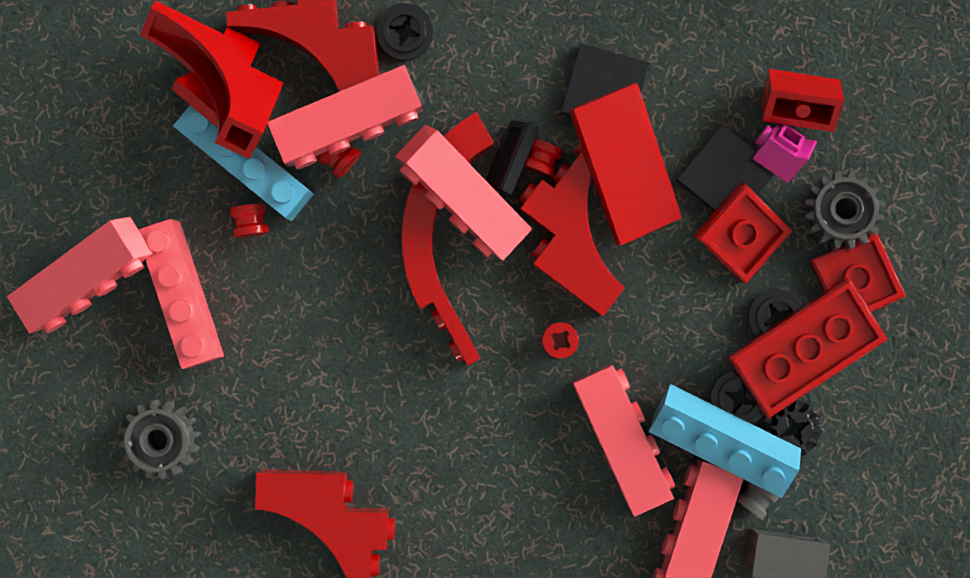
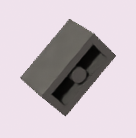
[745,528,831,578]

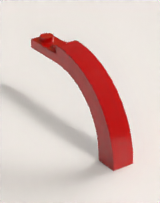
[402,112,494,366]

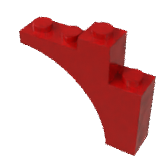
[140,0,283,159]
[226,0,380,92]
[519,143,625,317]
[255,469,396,578]

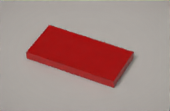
[569,83,682,246]
[727,279,888,419]

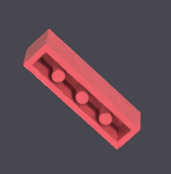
[267,65,423,169]
[395,125,532,261]
[7,217,153,334]
[138,219,224,369]
[572,364,675,517]
[652,458,743,578]

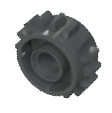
[802,171,884,251]
[118,400,201,479]

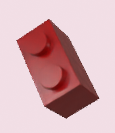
[761,69,844,132]

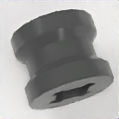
[736,481,780,520]

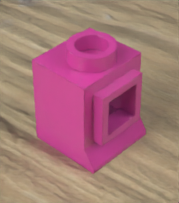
[752,123,817,183]

